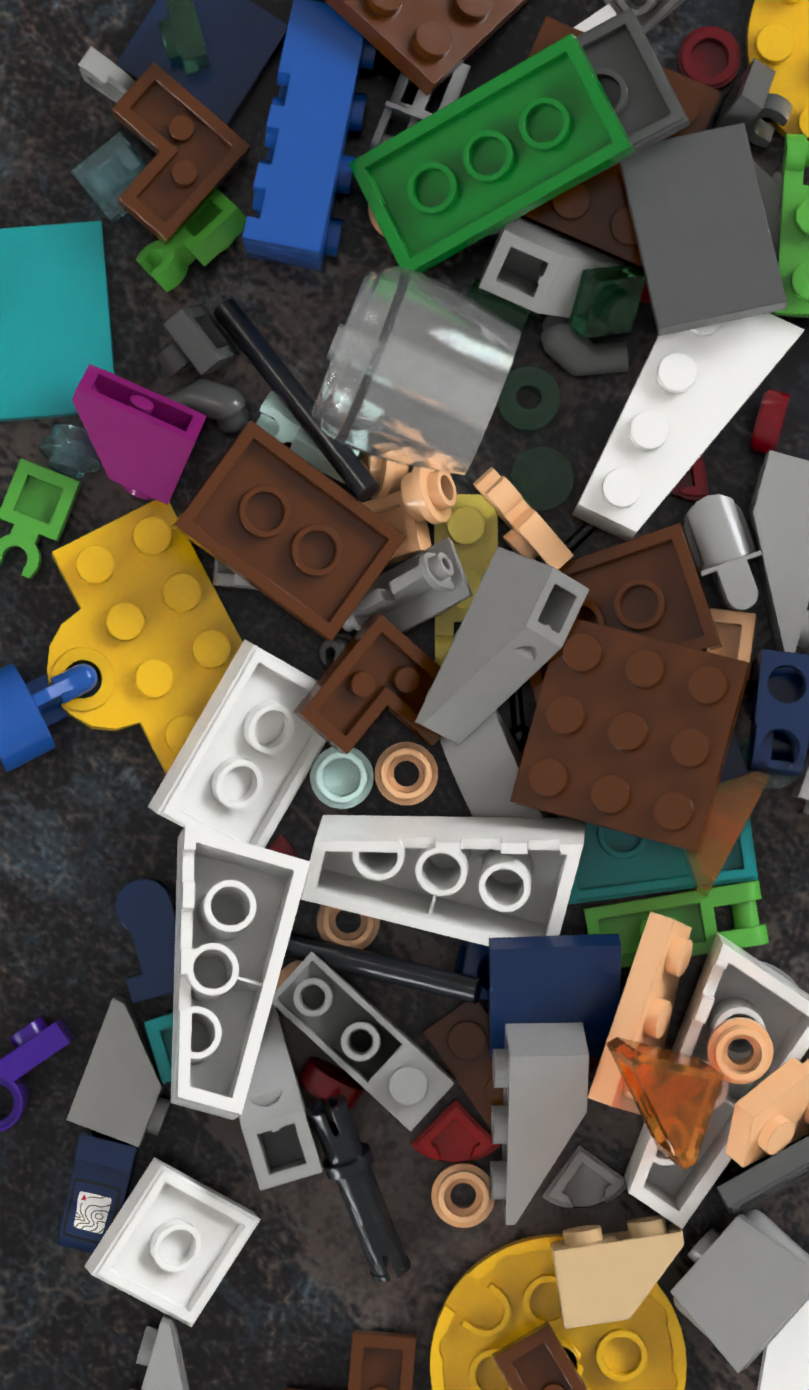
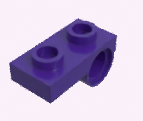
[0,1016,76,1132]

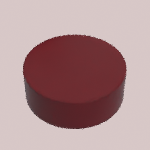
[676,26,741,91]
[750,389,791,454]
[298,1057,365,1110]

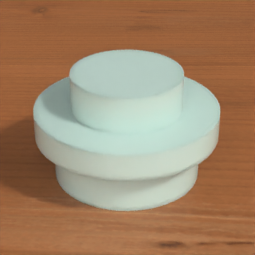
[310,747,374,809]

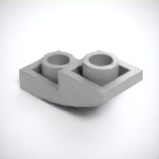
[439,709,550,818]

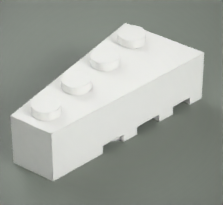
[572,313,804,541]
[301,815,586,946]
[171,826,310,1120]
[624,932,809,1229]

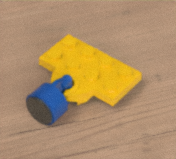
[0,500,243,774]

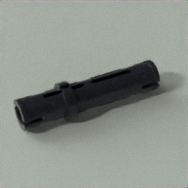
[306,1094,411,1282]

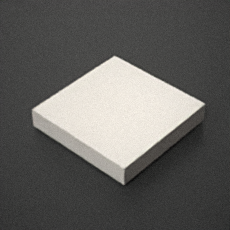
[84,1157,261,1327]

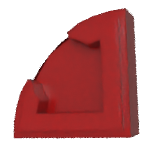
[410,1098,501,1163]

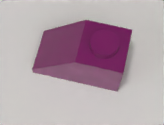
[72,364,207,505]

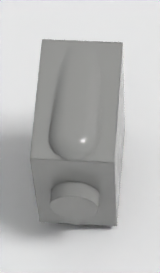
[670,1209,809,1373]

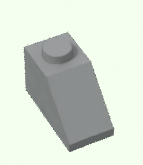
[66,995,171,1147]

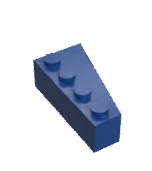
[242,0,378,271]

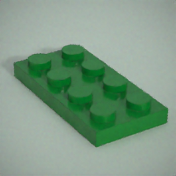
[348,33,635,279]

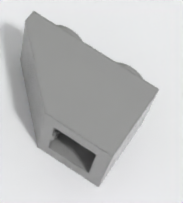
[479,217,625,322]

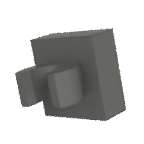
[711,58,792,148]
[155,304,240,378]

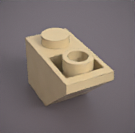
[550,1215,684,1329]

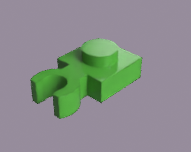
[135,189,246,292]
[0,458,82,579]

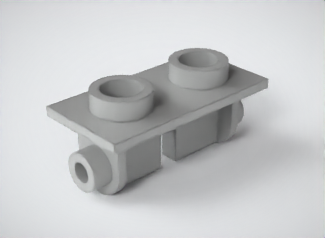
[342,537,473,634]

